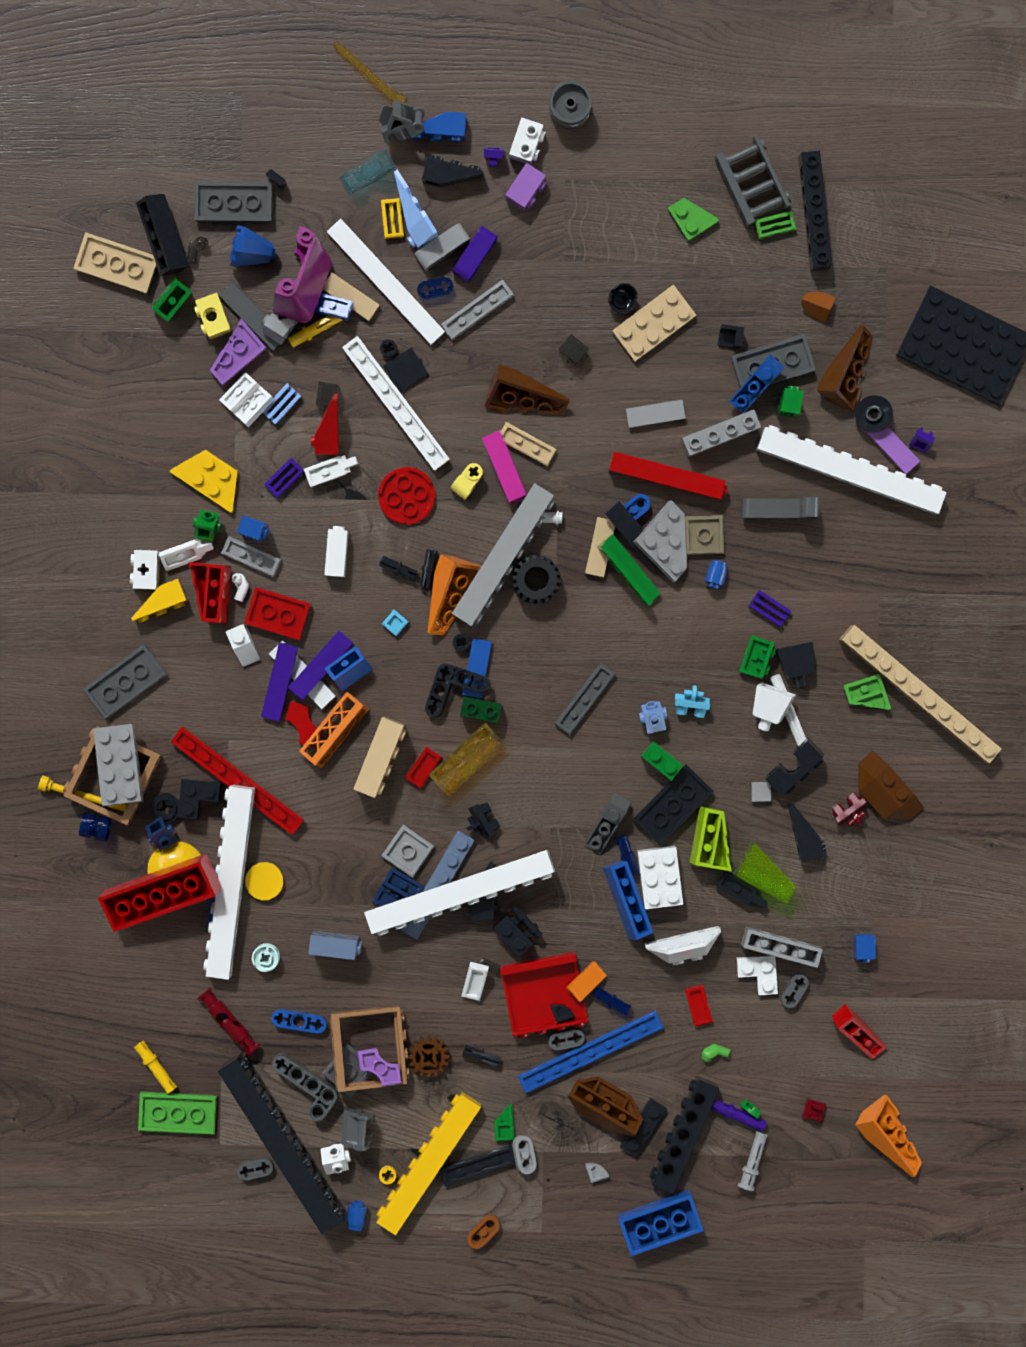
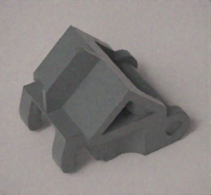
[379,100,425,144]
[338,1109,374,1151]

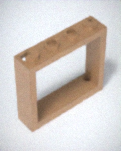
[63,726,162,825]
[329,1005,409,1092]

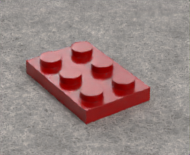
[244,587,311,640]

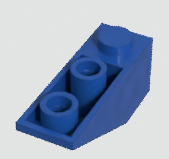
[411,112,467,143]
[729,354,784,414]

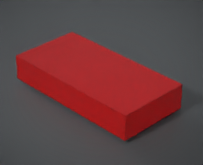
[405,746,442,789]
[684,984,713,1027]

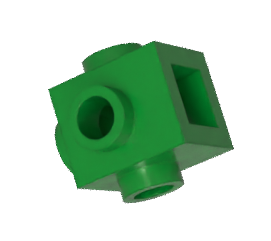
[193,509,222,543]

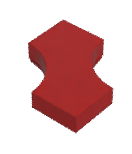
[285,701,322,748]

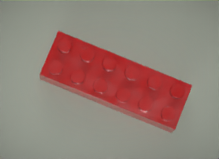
[98,854,222,932]

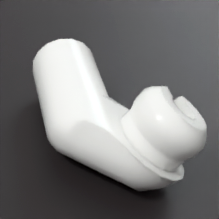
[232,573,249,602]

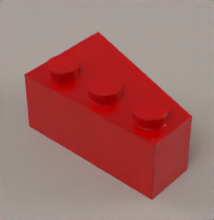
[188,562,232,624]

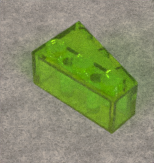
[734,841,796,904]

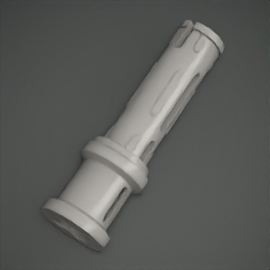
[737,1131,768,1191]

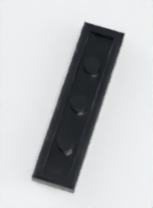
[604,501,658,571]
[439,1144,516,1187]

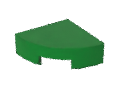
[740,1099,761,1119]

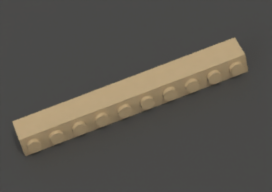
[839,625,1001,764]

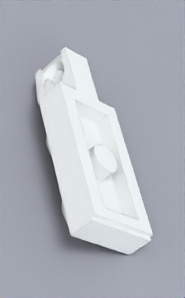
[304,455,358,487]
[158,539,213,571]

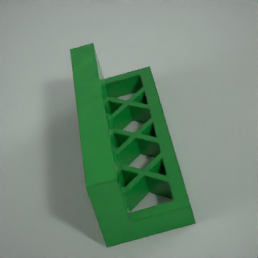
[597,534,661,606]

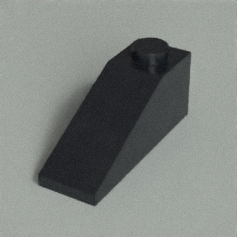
[788,803,826,861]

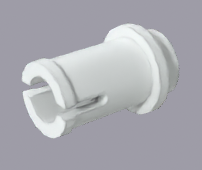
[542,510,563,526]

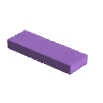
[866,427,920,474]

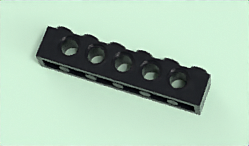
[798,150,832,272]
[649,1076,719,1194]

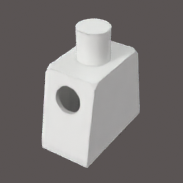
[753,682,796,731]

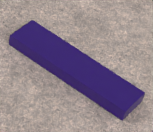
[288,631,353,700]
[261,642,299,721]

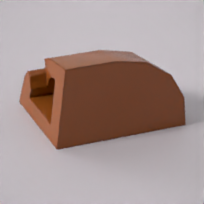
[801,291,836,323]

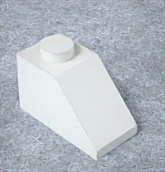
[226,624,261,667]

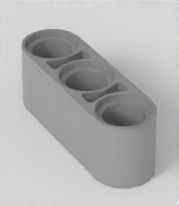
[414,223,471,270]

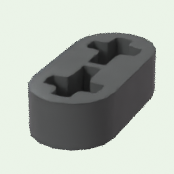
[781,973,809,1008]
[549,1028,585,1050]
[237,1157,274,1181]

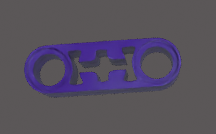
[452,226,498,283]

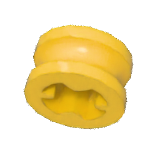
[379,1166,396,1184]

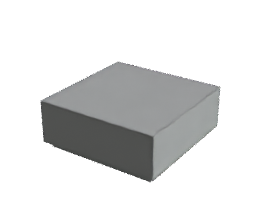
[751,782,771,802]

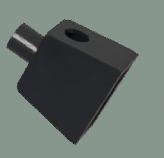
[775,642,814,688]

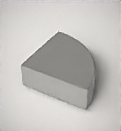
[585,1163,609,1183]

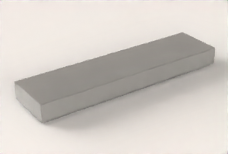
[441,280,514,340]

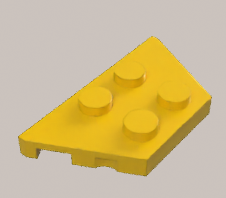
[170,450,238,513]

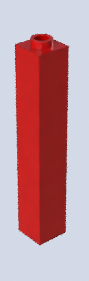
[609,451,728,500]

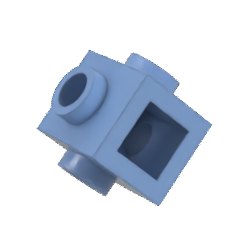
[639,701,668,734]

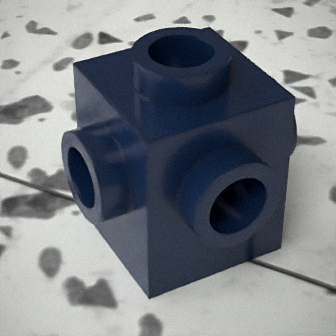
[145,816,177,852]

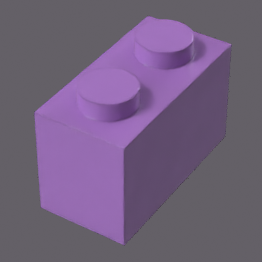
[505,163,547,211]

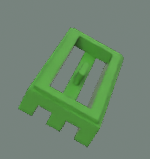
[754,211,796,240]

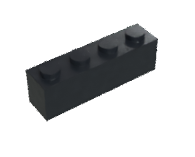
[136,194,189,276]

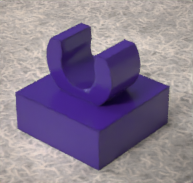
[484,147,504,167]
[909,427,935,453]

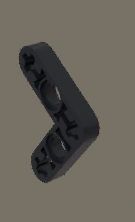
[425,663,491,717]

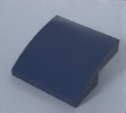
[372,867,424,907]

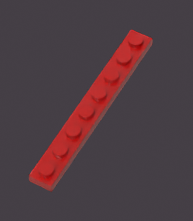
[170,726,304,835]

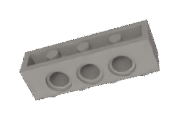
[681,409,761,458]
[741,927,823,968]

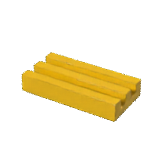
[381,198,404,239]

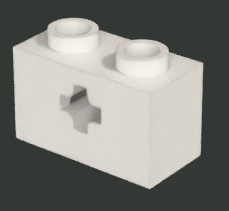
[130,550,160,590]

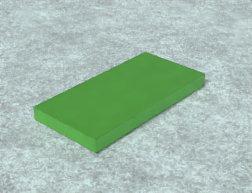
[138,1091,217,1135]

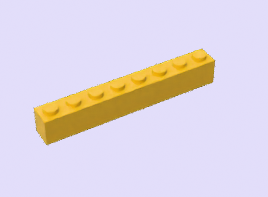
[376,1091,481,1235]

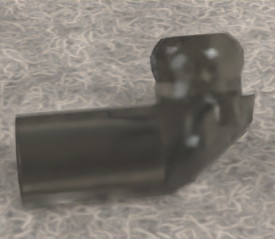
[474,958,500,973]

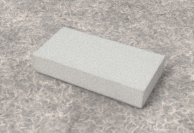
[462,962,489,1001]

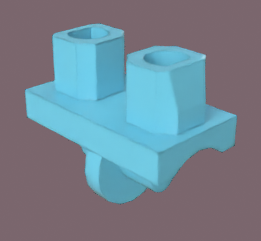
[675,685,710,718]

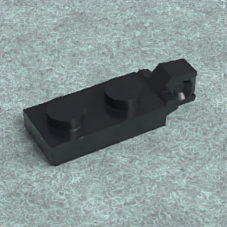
[715,870,767,908]

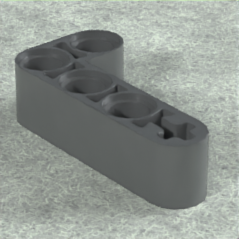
[742,497,819,519]
[272,1052,338,1121]

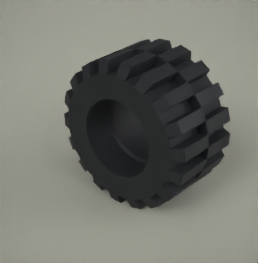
[513,555,561,604]

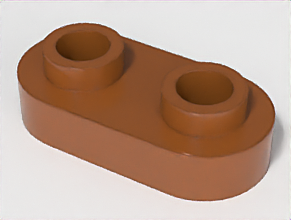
[467,1214,500,1249]

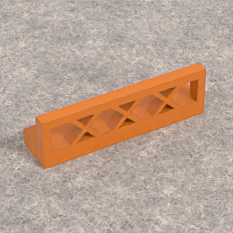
[299,692,369,768]

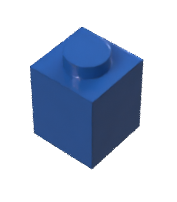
[853,934,876,963]

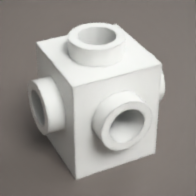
[320,1144,351,1175]

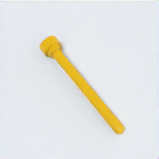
[38,775,128,812]

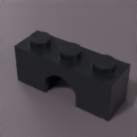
[765,737,824,796]

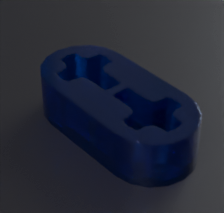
[417,277,453,300]

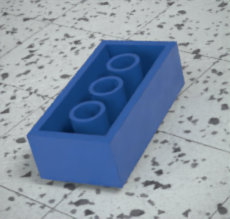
[617,1190,704,1256]

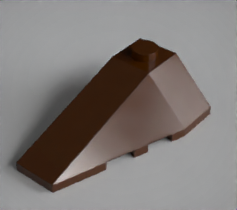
[817,325,873,411]
[484,364,570,415]

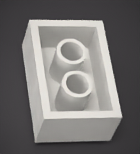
[637,845,683,909]

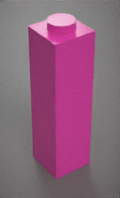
[482,430,527,504]

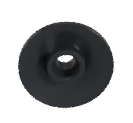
[854,395,893,433]

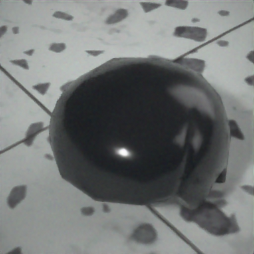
[608,283,638,313]

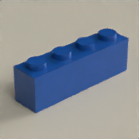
[603,861,653,940]

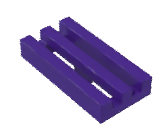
[264,458,304,498]
[748,590,791,627]

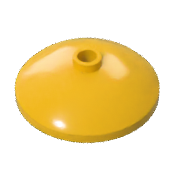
[148,841,201,874]

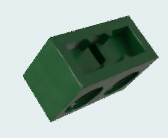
[460,696,501,723]

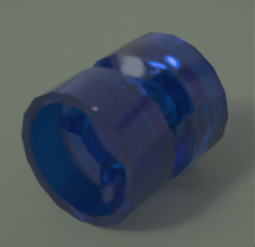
[79,812,112,842]

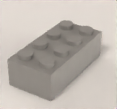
[93,724,143,807]

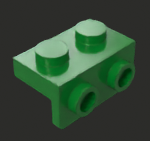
[739,635,776,679]

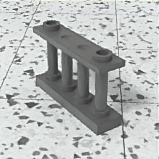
[714,135,791,228]

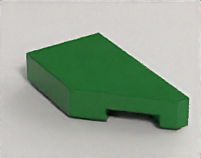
[494,1104,514,1142]

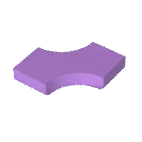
[357,1048,402,1087]

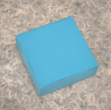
[382,610,409,636]

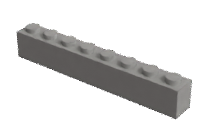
[452,483,555,626]

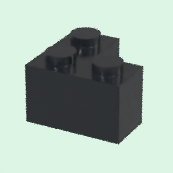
[178,778,223,819]

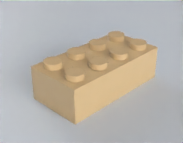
[354,716,407,798]

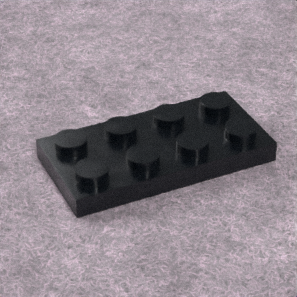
[633,764,714,846]

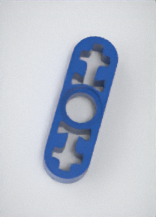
[271,1009,327,1034]

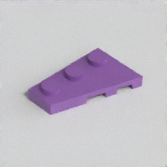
[210,319,267,385]

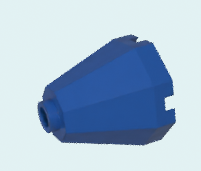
[229,225,276,267]

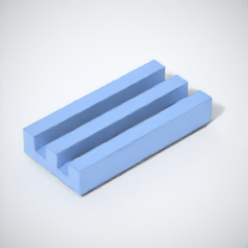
[262,383,302,425]

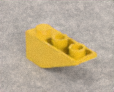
[131,579,189,623]

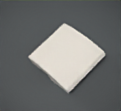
[220,372,275,427]

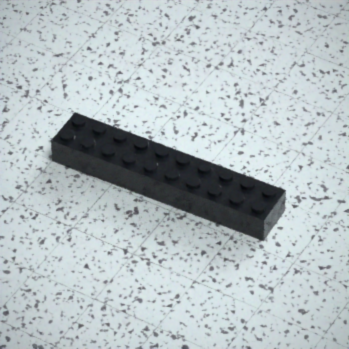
[217,1052,345,1234]

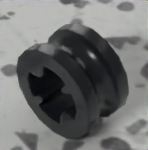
[380,339,397,357]
[453,634,470,651]

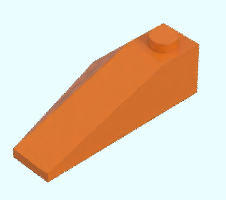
[427,554,482,636]
[855,1095,922,1177]

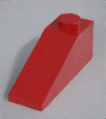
[311,393,339,455]
[831,1004,887,1060]

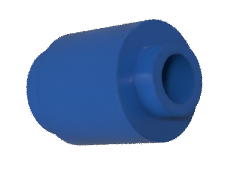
[705,560,728,589]
[346,1201,367,1231]

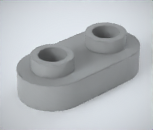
[512,1135,537,1174]

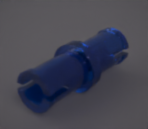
[616,835,639,875]
[592,986,631,1016]

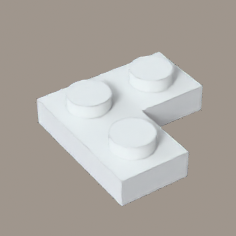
[736,955,778,995]

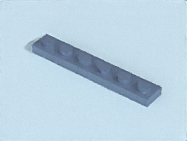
[401,830,475,939]

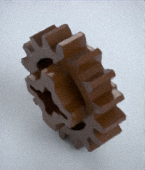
[408,1035,449,1078]

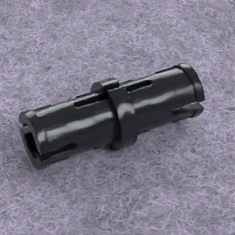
[419,549,438,589]

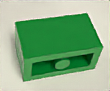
[151,277,192,322]
[776,386,804,418]
[640,741,683,781]

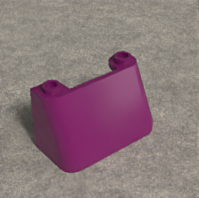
[273,226,332,323]

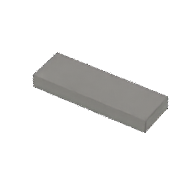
[626,400,686,428]
[221,536,281,577]

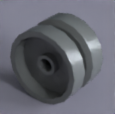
[549,81,592,129]

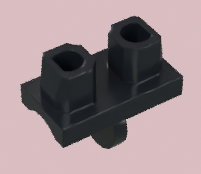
[466,803,500,839]

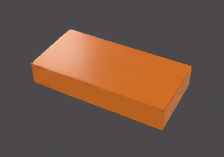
[566,961,607,1002]

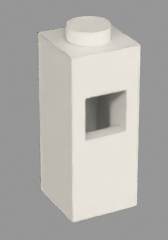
[325,526,349,577]

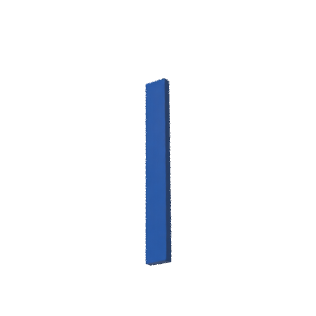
[518,1010,664,1093]

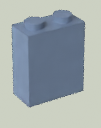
[308,931,362,960]

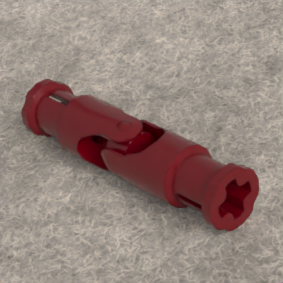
[197,988,260,1056]

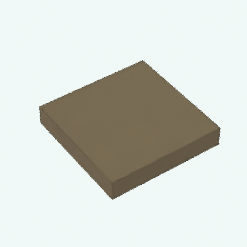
[685,515,724,555]

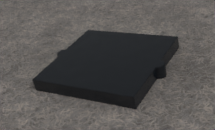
[383,347,428,392]

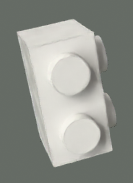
[509,117,546,165]

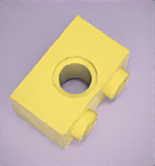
[194,293,232,339]

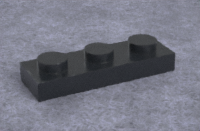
[620,1097,667,1157]

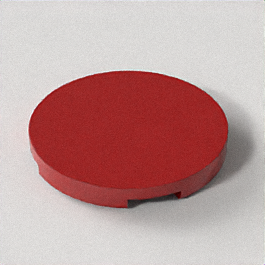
[378,467,436,525]

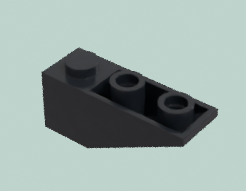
[422,155,484,188]
[470,860,498,920]

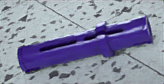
[710,1098,766,1132]

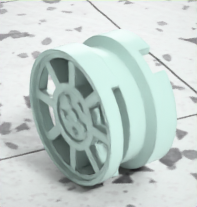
[252,943,280,972]

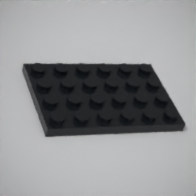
[896,285,1026,405]

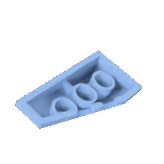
[394,170,438,250]

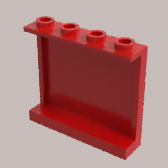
[500,952,588,1038]

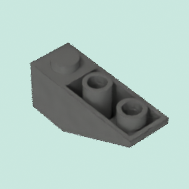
[584,792,631,854]

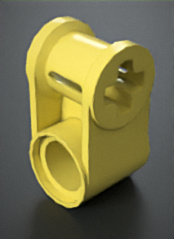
[450,463,483,500]

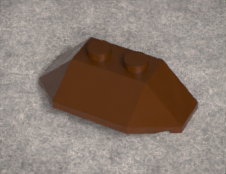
[858,751,924,820]
[568,1077,643,1136]

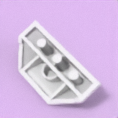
[644,926,721,965]

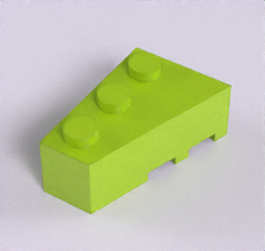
[689,806,732,871]

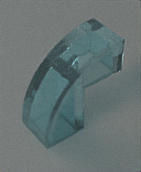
[340,150,396,194]

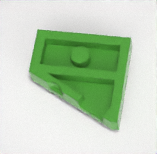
[667,198,719,242]
[842,674,891,710]

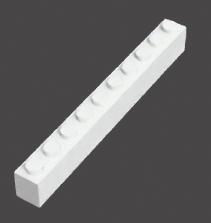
[756,425,946,515]
[204,785,255,980]
[364,850,556,936]

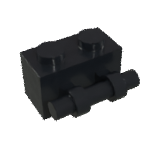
[493,906,543,957]

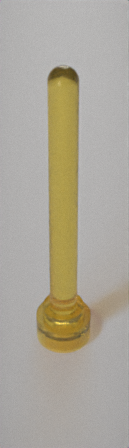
[334,42,407,105]

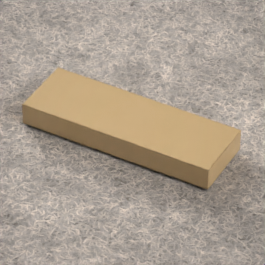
[323,273,380,321]
[501,422,557,466]
[585,517,615,577]

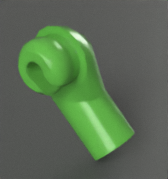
[701,1044,730,1062]

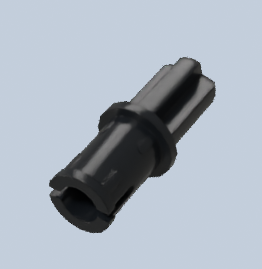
[379,556,418,582]
[462,1045,501,1067]

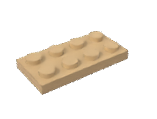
[73,232,157,294]
[612,285,696,362]

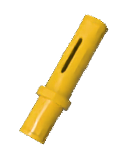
[288,316,342,348]
[133,1040,177,1094]

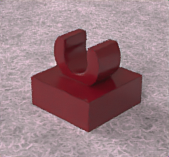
[802,1098,826,1123]

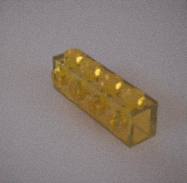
[429,723,505,796]

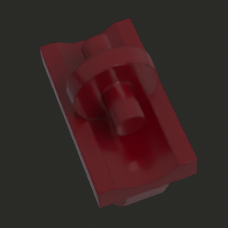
[832,793,867,827]

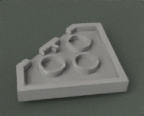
[633,500,687,582]

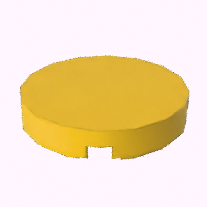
[245,862,284,900]

